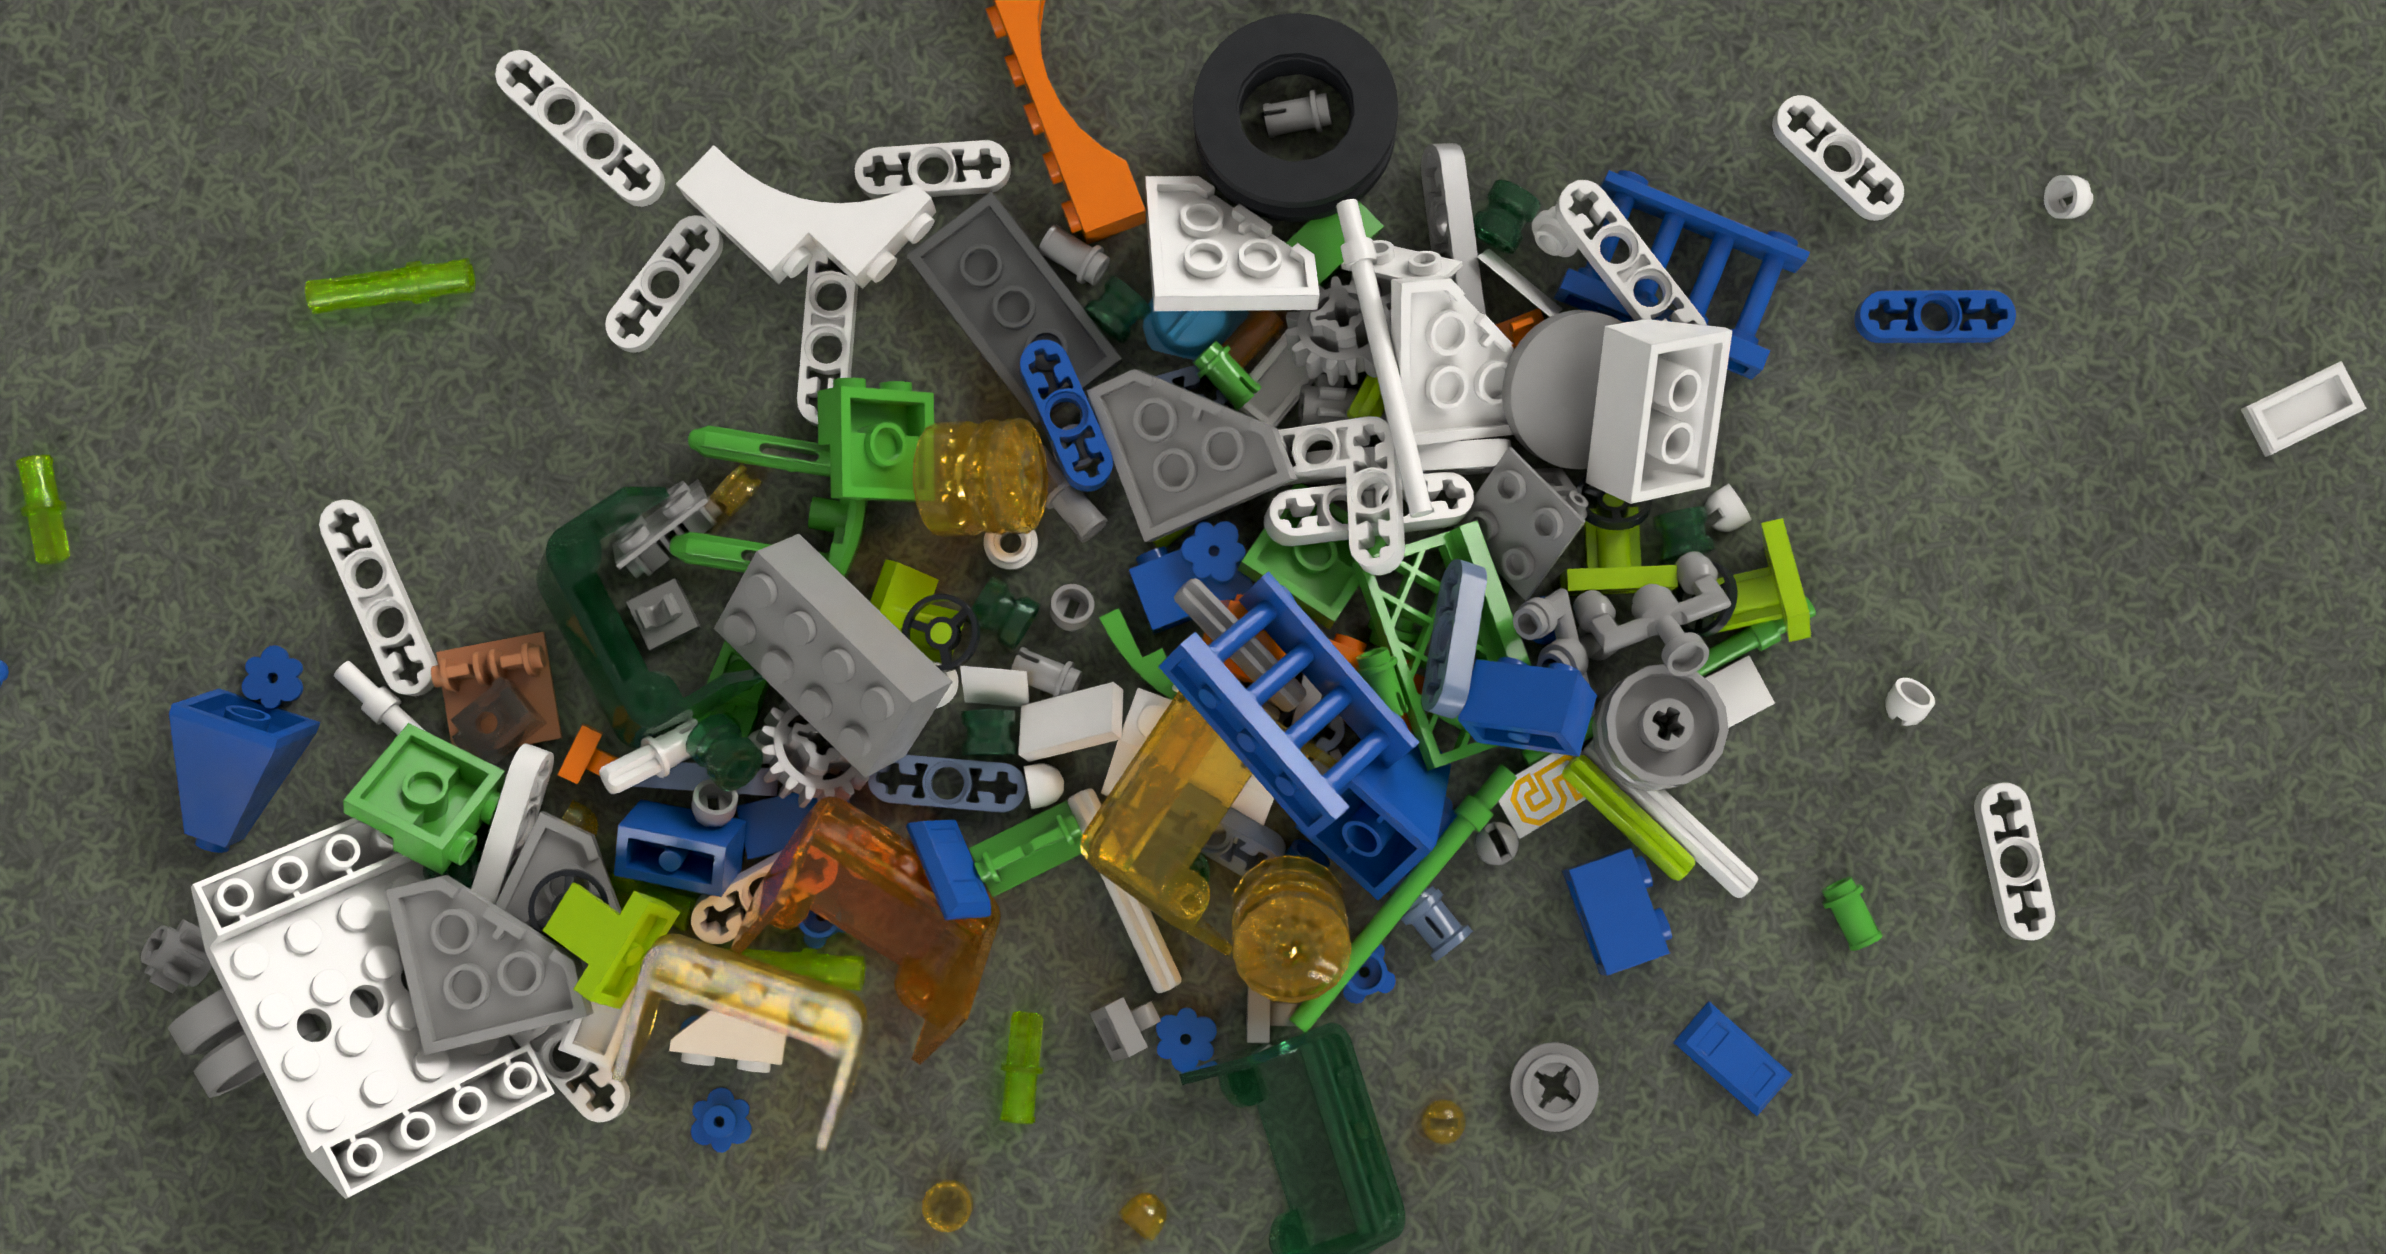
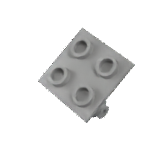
[1453,447,1588,601]
[612,479,723,578]

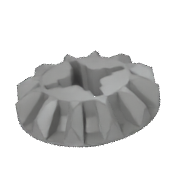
[1509,1042,1599,1132]

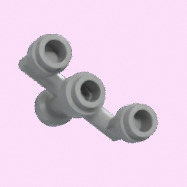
[1573,551,1731,676]
[1513,588,1618,718]

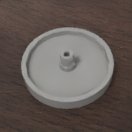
[1502,310,1624,469]

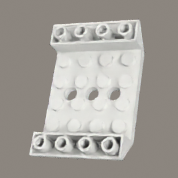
[191,818,555,1199]

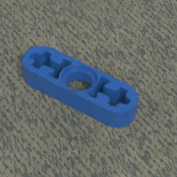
[1854,290,2016,343]
[1019,340,1113,492]

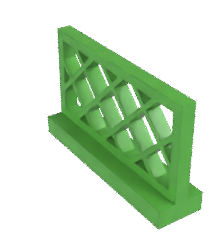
[1352,520,1531,771]

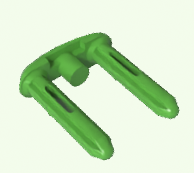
[669,425,868,579]

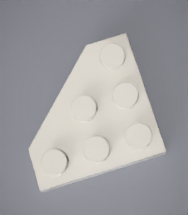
[1144,176,1320,311]
[1391,275,1515,445]

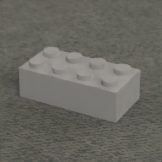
[714,534,953,778]

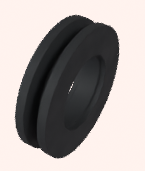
[1192,13,1398,222]

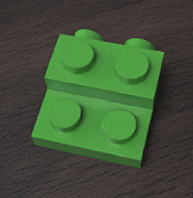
[817,378,936,503]
[1237,483,1386,630]
[343,723,505,875]

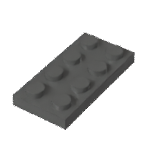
[906,191,1122,427]

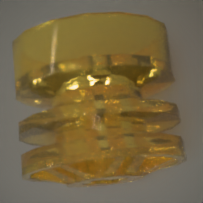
[913,418,1048,537]
[1231,855,1352,1003]

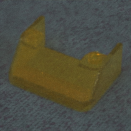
[1080,691,1339,956]
[612,934,869,1151]

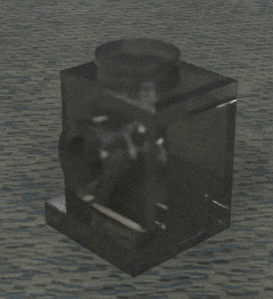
[451,677,547,765]

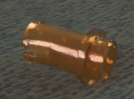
[1221,310,1285,369]

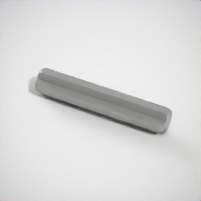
[1174,578,1307,712]

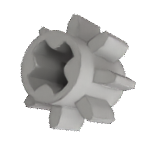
[1298,373,1357,441]
[141,919,212,993]

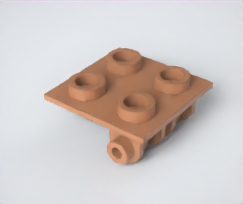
[431,632,562,755]

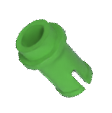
[1193,340,1262,411]
[1355,647,1409,716]
[1822,877,1883,951]

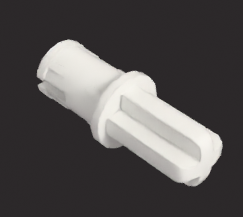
[599,718,710,794]

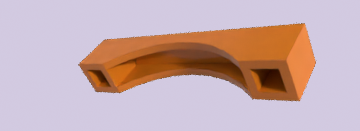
[985,0,1146,244]

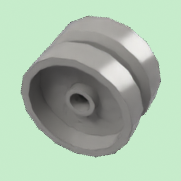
[1592,664,1729,791]
[168,988,321,1098]

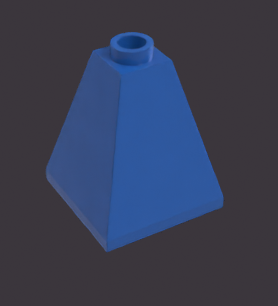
[169,689,320,853]
[1295,744,1451,900]

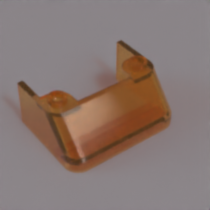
[730,796,1001,1065]

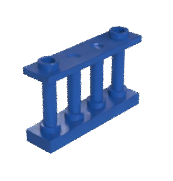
[1554,170,1810,380]
[1158,571,1420,840]

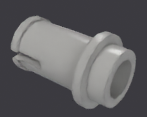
[1263,90,1333,138]
[1038,224,1110,285]
[1011,647,1083,697]

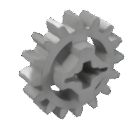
[1285,276,1391,385]
[756,698,869,810]

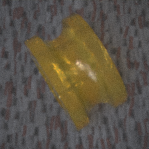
[710,464,763,518]
[922,1179,973,1232]

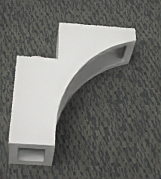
[676,145,936,289]

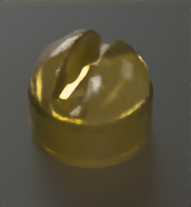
[562,800,599,837]
[1421,1099,1466,1145]
[1118,1192,1167,1243]

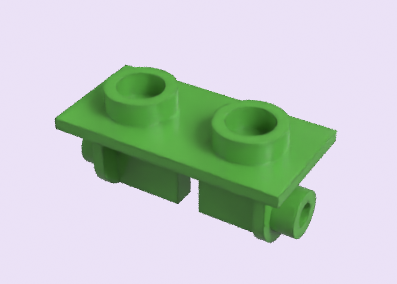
[969,800,1089,898]

